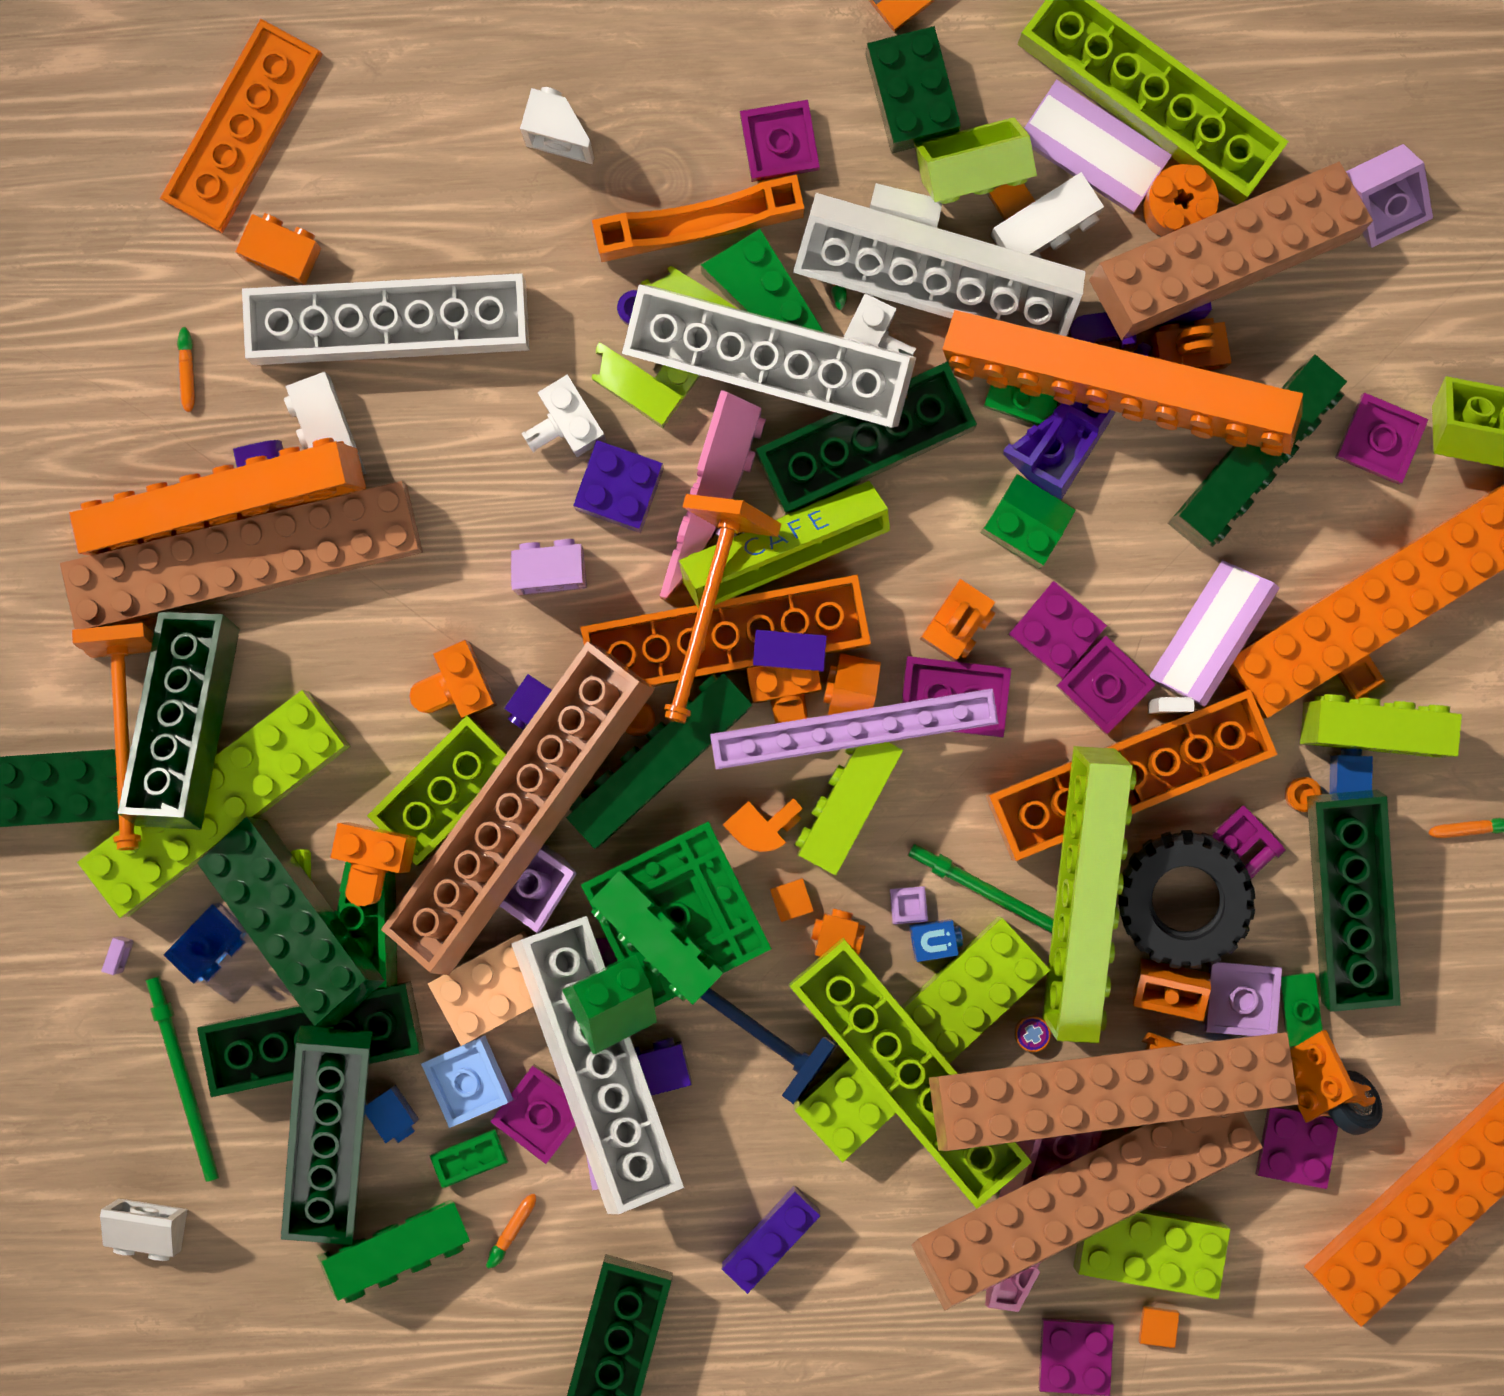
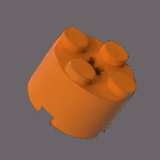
[1143,164,1219,237]

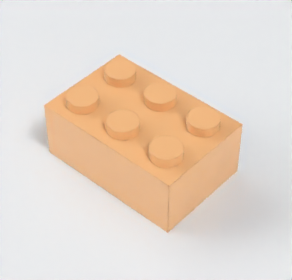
[428,931,534,1046]

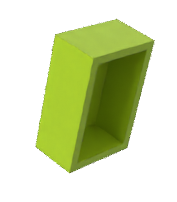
[914,117,1037,204]

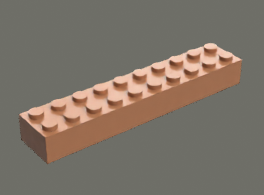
[60,481,423,629]
[381,641,655,975]
[929,1032,1298,1151]
[911,1112,1263,1311]

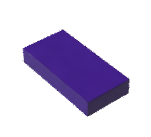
[753,630,827,672]

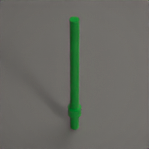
[907,844,1054,933]
[145,976,219,1182]

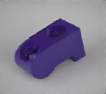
[1068,312,1137,350]

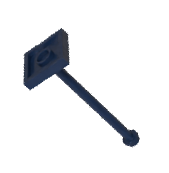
[700,988,838,1104]

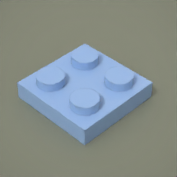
[421,1035,513,1128]

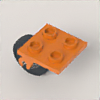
[1290,1030,1383,1135]

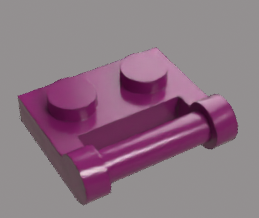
[1211,805,1286,879]

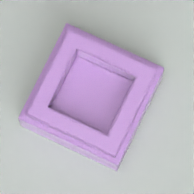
[890,886,928,924]
[101,936,133,975]

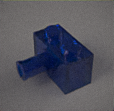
[164,902,247,984]

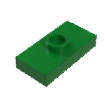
[983,385,1058,425]
[1280,972,1323,1047]
[430,1129,509,1189]

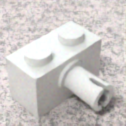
[843,293,916,356]
[521,374,606,457]

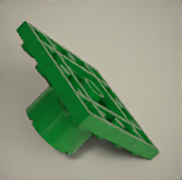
[581,821,772,1007]

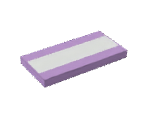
[1024,79,1172,215]
[1149,560,1280,707]

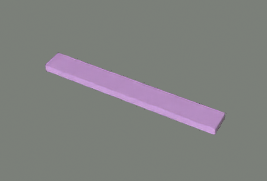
[710,689,999,770]

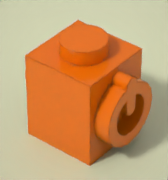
[811,908,866,957]

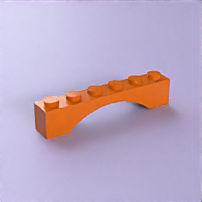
[592,174,805,262]

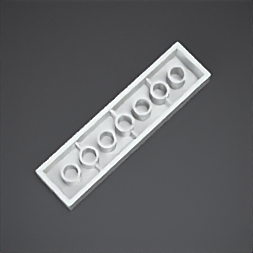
[793,193,1085,336]
[242,273,529,365]
[622,285,916,428]
[511,916,684,1214]

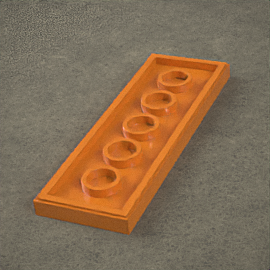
[160,19,323,234]

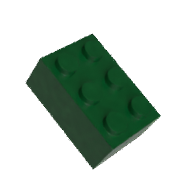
[865,26,961,154]

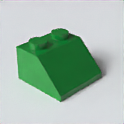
[980,474,1076,569]
[562,954,657,1055]

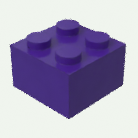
[573,440,664,533]

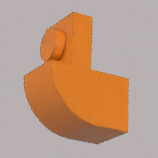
[723,798,803,852]

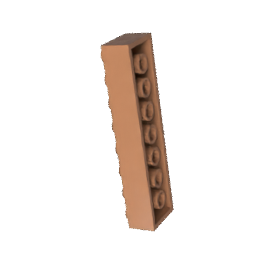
[1089,161,1373,341]

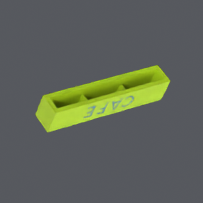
[679,480,890,609]

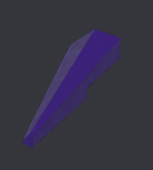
[1003,342,1153,500]

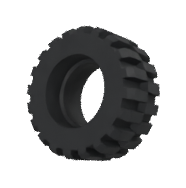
[1118,830,1256,969]

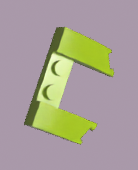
[592,266,738,429]

